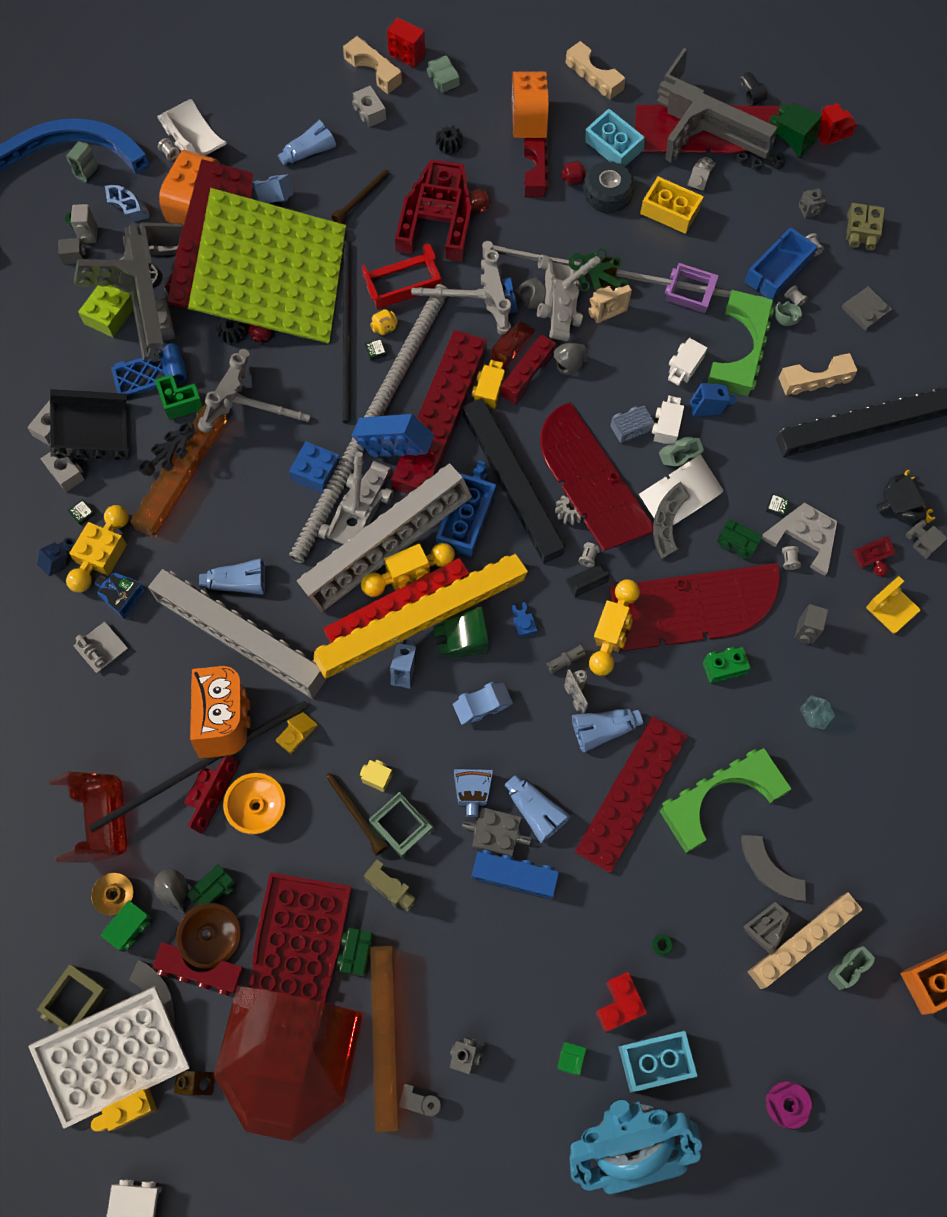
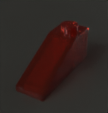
[491,321,535,368]

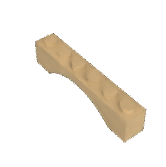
[747,892,863,989]

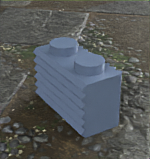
[610,406,654,443]

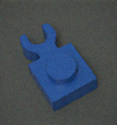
[473,460,488,481]
[512,602,537,638]

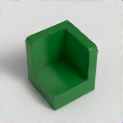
[557,1042,586,1075]

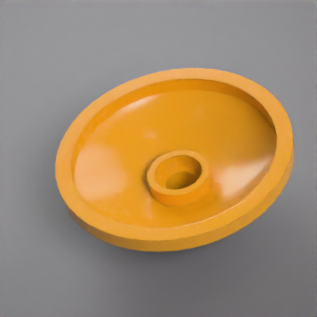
[223,773,286,835]

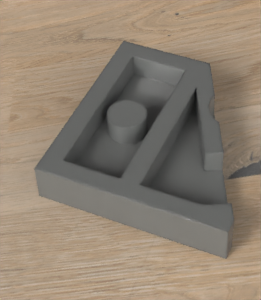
[743,902,791,955]

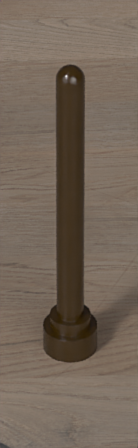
[331,169,389,224]
[326,773,389,856]

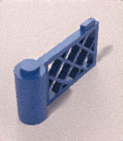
[111,343,188,397]

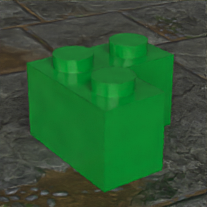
[155,374,204,420]

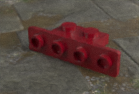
[184,755,240,834]

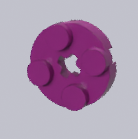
[766,1081,812,1129]

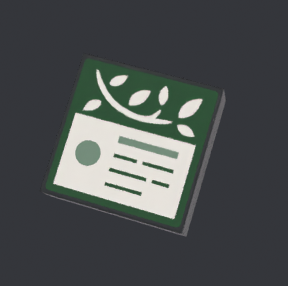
[364,339,387,361]
[766,493,790,518]
[68,499,95,526]

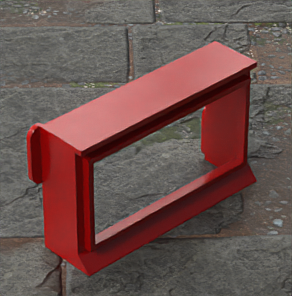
[362,244,441,309]

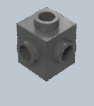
[799,188,826,218]
[450,1037,484,1074]

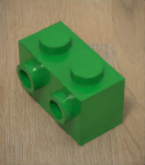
[702,647,751,684]
[100,900,152,953]

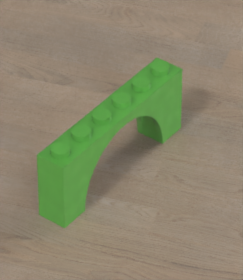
[707,290,774,396]
[660,748,791,853]

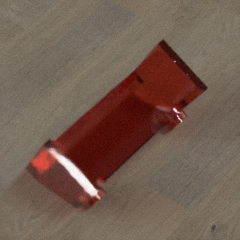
[50,771,128,863]

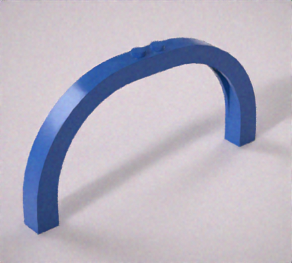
[0,118,149,174]

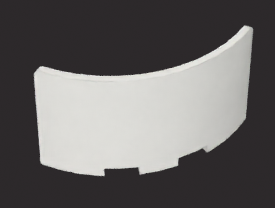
[157,99,227,156]
[639,455,723,525]

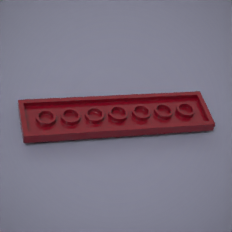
[574,716,687,874]

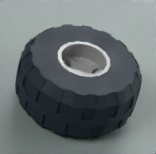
[583,161,634,212]

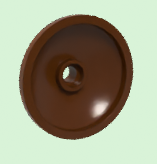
[176,903,240,968]

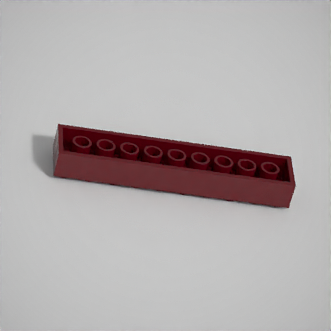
[391,330,487,494]

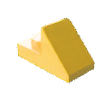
[275,712,318,754]

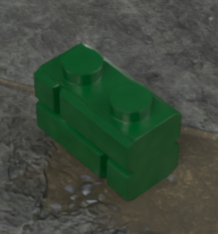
[717,518,763,559]
[187,864,237,906]
[337,928,374,977]

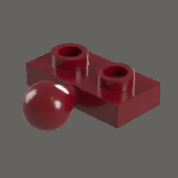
[853,536,896,577]

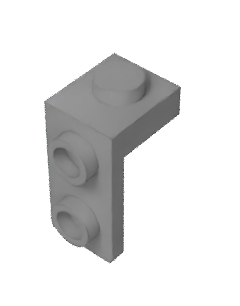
[688,157,716,191]

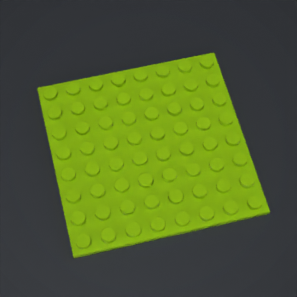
[188,188,346,344]

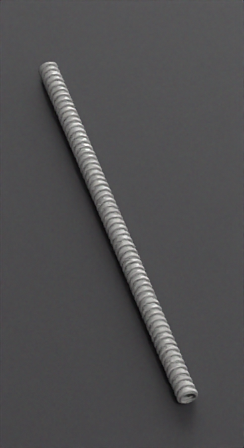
[289,284,447,563]

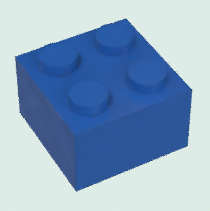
[289,441,340,494]

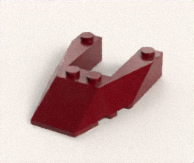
[395,159,472,262]

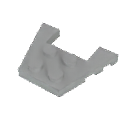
[762,503,837,576]

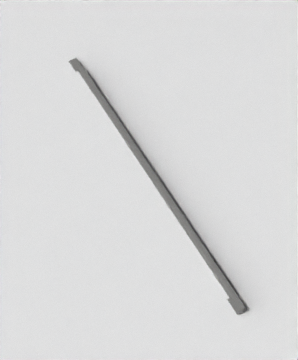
[493,245,766,298]

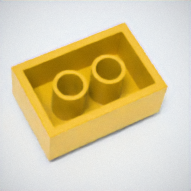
[640,177,704,234]

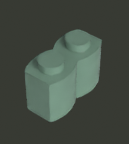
[427,55,460,93]
[67,141,98,182]
[659,437,704,466]
[828,946,875,990]

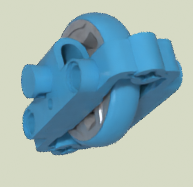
[570,1100,702,1194]

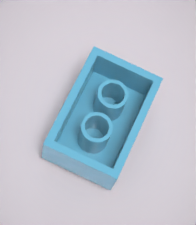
[585,109,645,167]
[619,1031,697,1092]

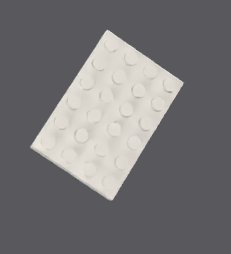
[29,986,190,1129]

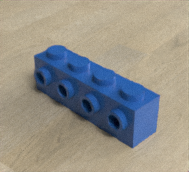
[471,850,559,899]

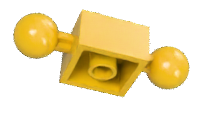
[66,505,129,593]
[361,543,455,597]
[589,579,640,676]

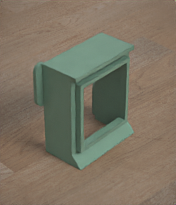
[369,792,434,859]

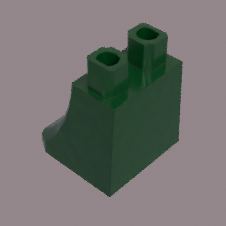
[769,103,823,158]
[433,607,488,658]

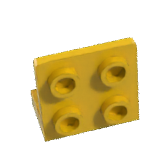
[866,576,920,634]

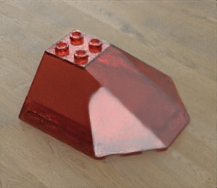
[214,986,363,1141]

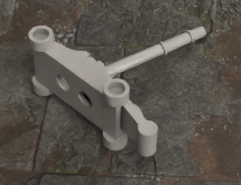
[411,241,511,335]
[537,255,600,342]
[198,349,310,433]
[318,451,394,545]

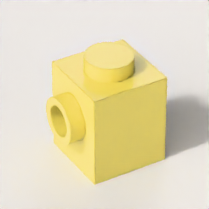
[360,760,393,792]

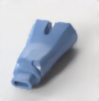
[278,120,336,165]
[199,558,265,595]
[572,709,643,752]
[505,775,571,843]

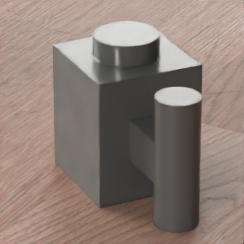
[905,520,947,559]

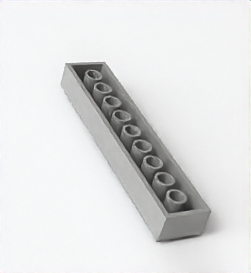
[297,463,472,612]
[148,569,326,699]

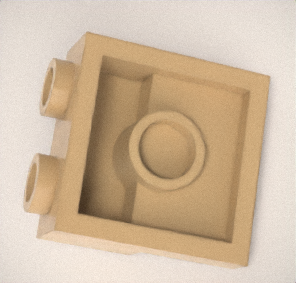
[588,285,632,323]

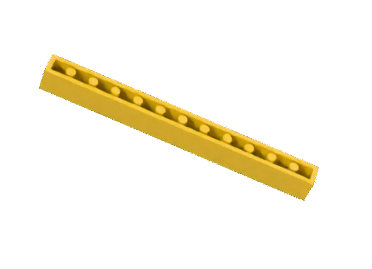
[314,554,528,679]

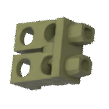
[846,203,885,250]
[364,859,416,912]

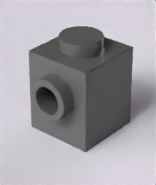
[58,238,86,265]

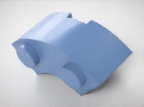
[251,174,293,204]
[105,185,150,222]
[453,682,513,725]

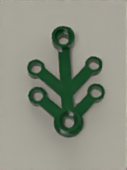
[568,249,630,292]

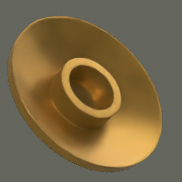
[91,873,134,916]

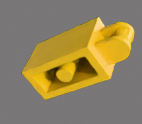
[472,359,505,409]
[91,1089,157,1131]

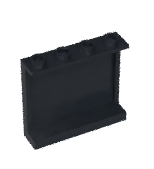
[50,389,129,461]

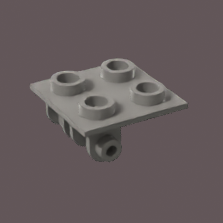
[73,621,128,673]
[564,669,588,714]

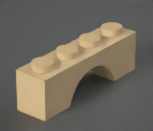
[343,36,402,94]
[566,41,625,100]
[779,353,857,395]

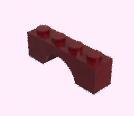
[524,138,548,197]
[501,335,556,405]
[152,942,245,996]

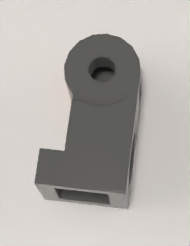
[398,1084,441,1116]

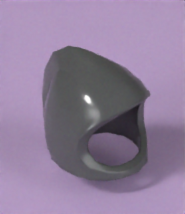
[516,277,546,309]
[554,343,589,375]
[154,869,189,913]

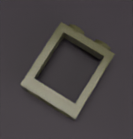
[37,964,109,1031]

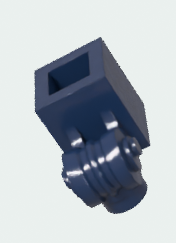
[37,538,75,577]

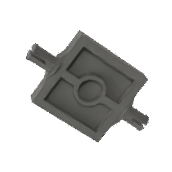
[462,807,531,856]

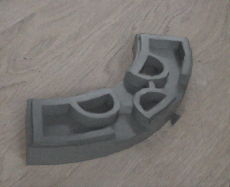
[653,482,690,559]
[741,835,806,902]
[129,960,175,1029]

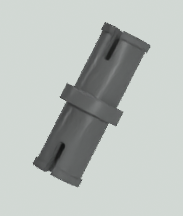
[546,645,586,674]

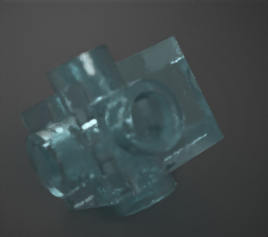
[799,695,835,729]

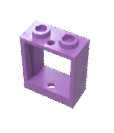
[664,263,719,313]

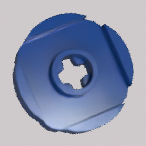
[501,277,519,314]

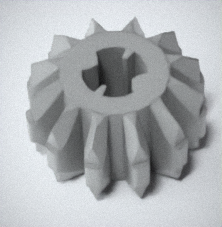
[555,495,586,525]

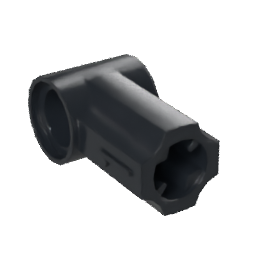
[739,72,768,105]

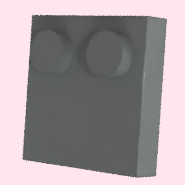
[841,286,892,331]

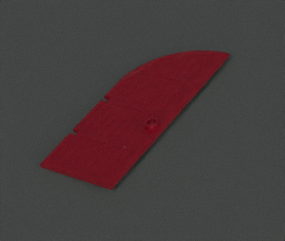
[635,105,780,154]
[540,402,653,551]
[609,563,780,651]

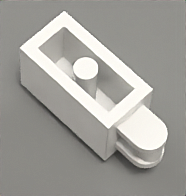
[668,338,707,386]
[652,395,684,445]

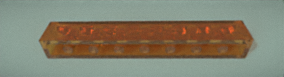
[131,403,227,538]
[370,946,399,1132]

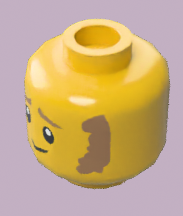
[370,309,398,336]

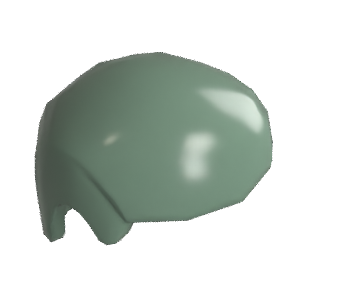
[775,301,802,326]

